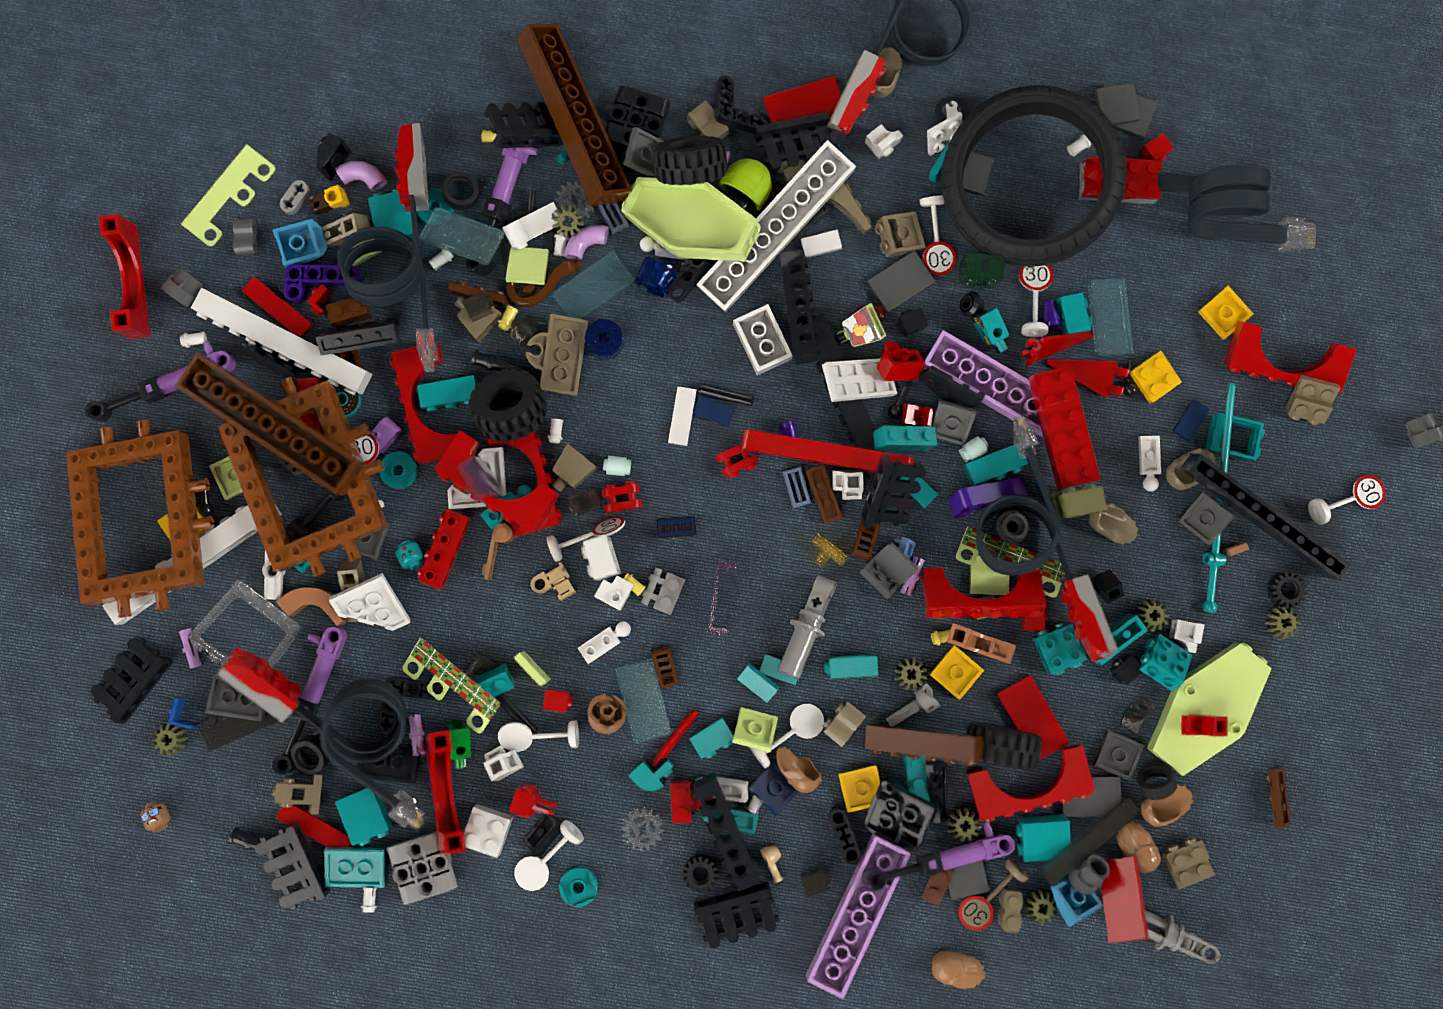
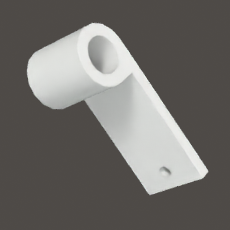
[502,202,564,250]

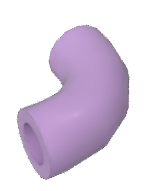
[335,161,387,191]
[564,225,609,261]

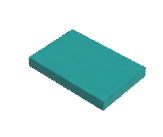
[324,847,385,888]

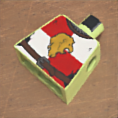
[837,303,886,347]

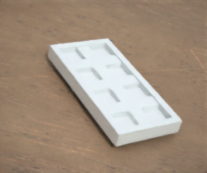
[822,358,897,402]

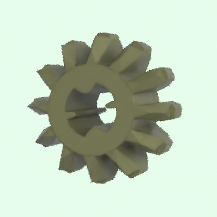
[552,205,584,238]
[1136,599,1170,632]
[1265,606,1301,639]
[894,658,927,690]
[151,723,188,756]
[947,808,981,842]
[1024,890,1058,925]

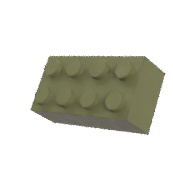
[1044,484,1107,520]

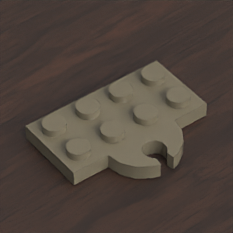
[525,314,588,396]

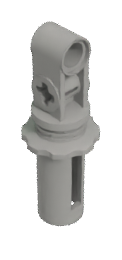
[778,575,837,679]
[1145,910,1220,964]

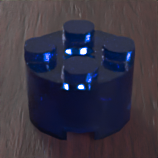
[634,256,678,298]
[585,318,624,360]

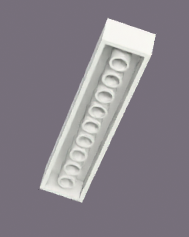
[697,140,856,312]

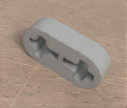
[280,180,310,215]

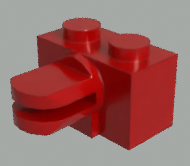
[877,341,925,381]
[670,779,714,823]
[509,782,558,818]

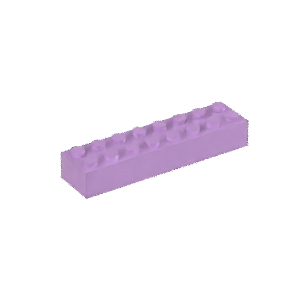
[923,330,1043,438]
[806,833,911,999]

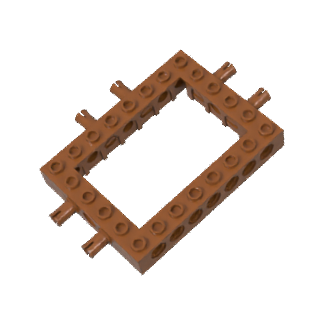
[218,377,388,577]
[66,419,214,618]

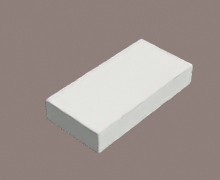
[800,230,842,258]

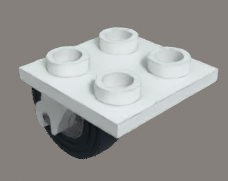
[927,96,969,156]

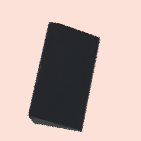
[523,813,562,856]

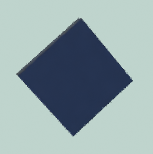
[748,760,798,816]

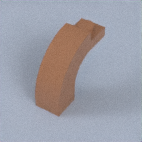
[276,588,348,626]
[947,623,1016,664]

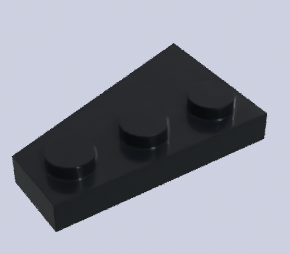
[918,366,986,408]

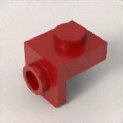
[307,284,332,317]
[901,404,933,427]

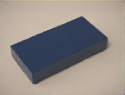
[693,396,735,427]
[1172,399,1210,442]

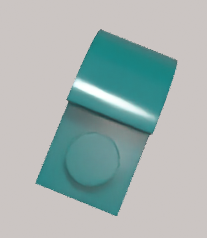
[629,759,674,791]

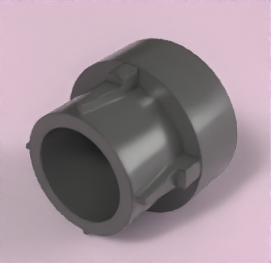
[161,268,203,308]
[1405,413,1443,449]
[994,510,1030,544]
[1068,853,1110,894]

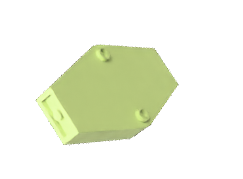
[621,177,761,262]
[1147,643,1271,776]

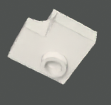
[865,124,903,159]
[832,470,863,500]
[594,576,634,610]
[1168,620,1204,653]
[483,746,524,781]

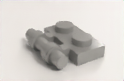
[641,567,685,615]

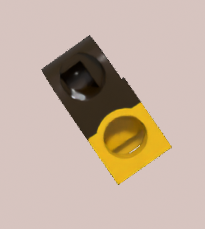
[309,185,350,215]

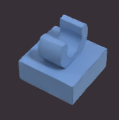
[894,537,916,559]

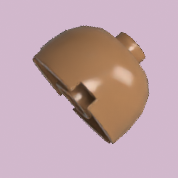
[587,694,627,734]

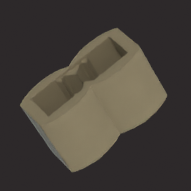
[687,100,729,139]
[822,701,866,747]
[998,887,1023,932]

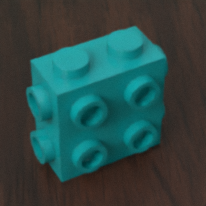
[1032,621,1087,676]
[1139,634,1192,691]

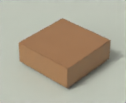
[1222,542,1249,556]

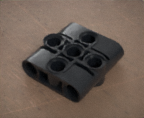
[605,85,671,150]

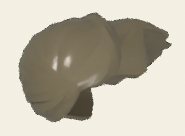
[873,48,902,98]
[1166,448,1217,490]
[1088,502,1138,544]

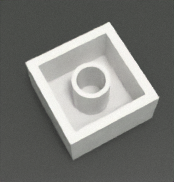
[464,804,514,858]

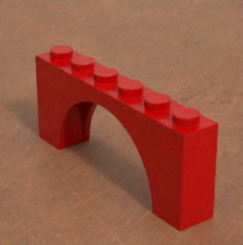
[98,214,151,339]
[1224,320,1357,393]
[390,341,458,465]
[434,431,560,534]
[487,431,563,538]
[922,568,1046,619]
[425,730,466,856]
[966,744,1096,822]

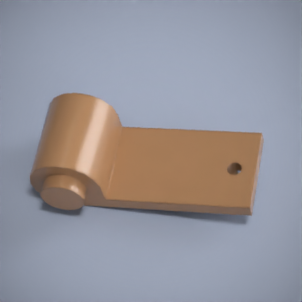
[482,523,515,580]

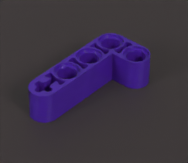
[284,265,364,304]
[948,478,1029,519]

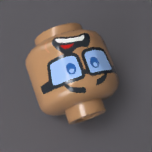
[140,801,171,833]

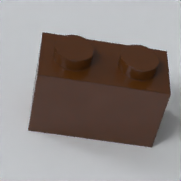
[326,298,373,327]

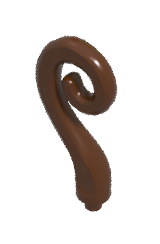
[505,258,583,307]

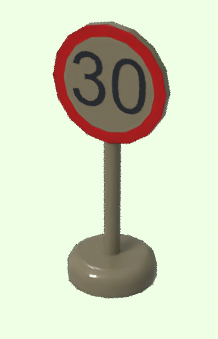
[958,858,1029,930]

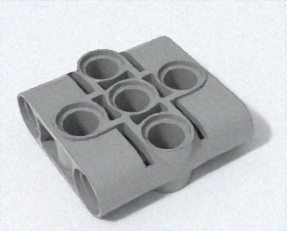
[387,831,458,905]

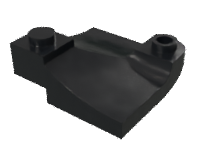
[862,778,936,852]

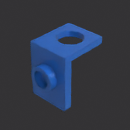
[168,697,198,729]

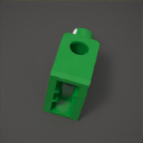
[445,720,471,769]

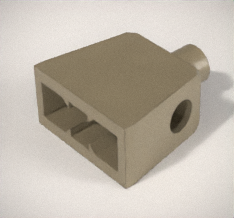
[455,296,503,342]
[552,444,598,492]

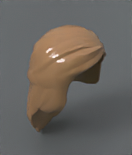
[776,747,822,793]
[1141,784,1194,827]
[1116,821,1161,874]
[932,950,986,989]

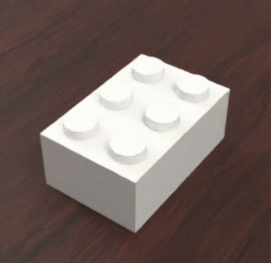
[733,304,792,375]
[581,535,621,581]

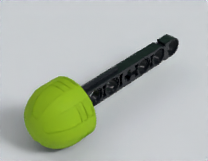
[668,159,772,303]

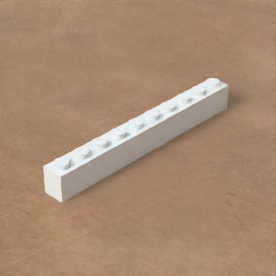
[191,288,373,395]
[102,504,282,625]

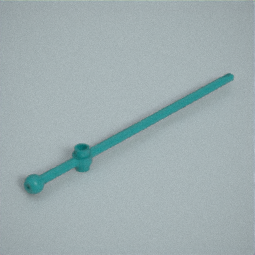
[1202,383,1236,614]

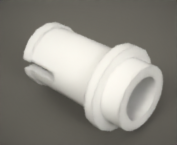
[1067,134,1092,157]
[553,232,569,256]
[428,248,454,270]
[180,332,207,348]
[547,419,563,443]
[746,795,762,814]
[361,888,377,912]

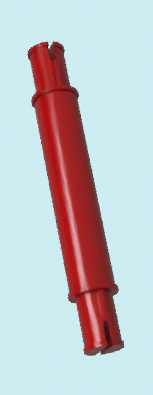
[650,709,699,769]

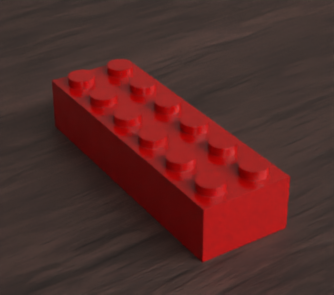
[1028,366,1101,490]

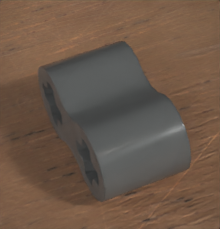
[233,219,258,255]

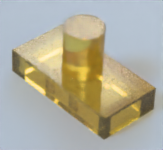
[812,534,848,567]

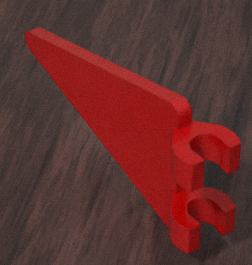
[1020,331,1097,366]
[1046,359,1129,398]

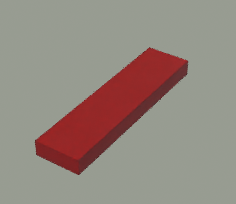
[242,277,313,338]
[276,804,351,847]

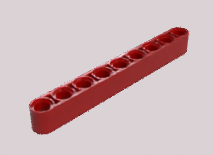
[741,430,914,478]

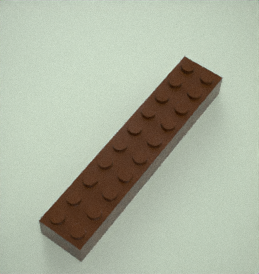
[517,24,632,206]
[175,353,366,496]

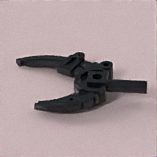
[500,189,556,267]

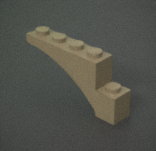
[782,159,872,236]

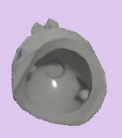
[886,684,941,727]

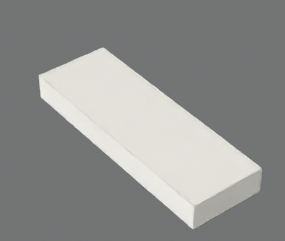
[668,387,697,446]

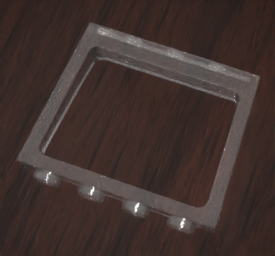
[188,579,300,668]

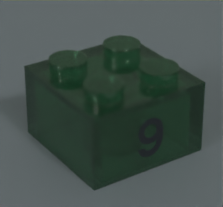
[959,253,1005,289]

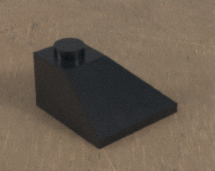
[316,133,352,181]

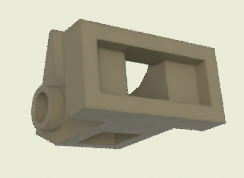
[272,772,322,814]

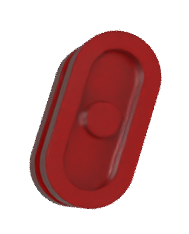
[715,444,759,479]
[601,481,643,513]

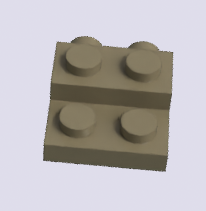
[875,211,925,257]
[1285,375,1340,425]
[1162,836,1215,890]

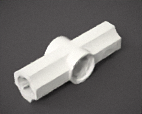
[262,551,286,599]

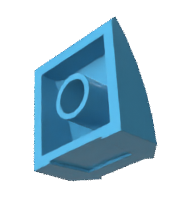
[273,219,327,268]
[1050,870,1103,928]

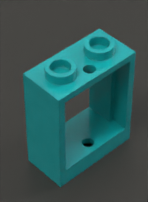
[1205,413,1265,462]
[824,654,878,678]

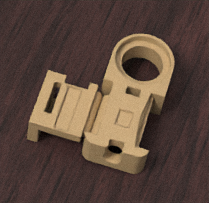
[530,562,576,601]

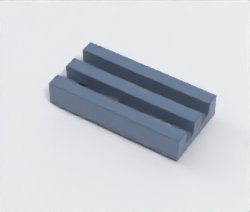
[597,203,629,235]
[782,467,811,508]

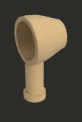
[760,845,783,883]

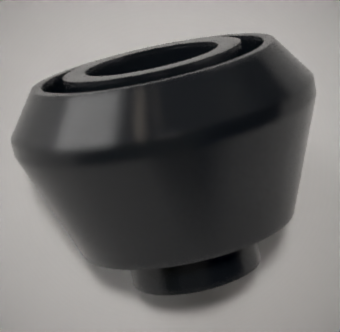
[960,291,985,317]

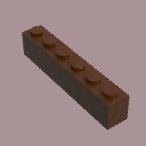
[865,725,983,766]

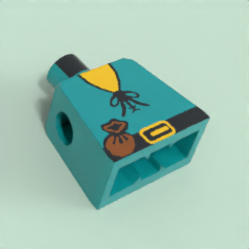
[971,308,1009,353]

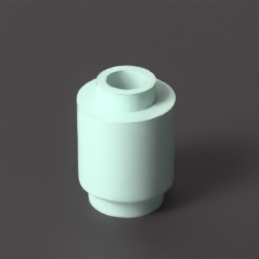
[959,436,989,463]
[603,456,631,476]

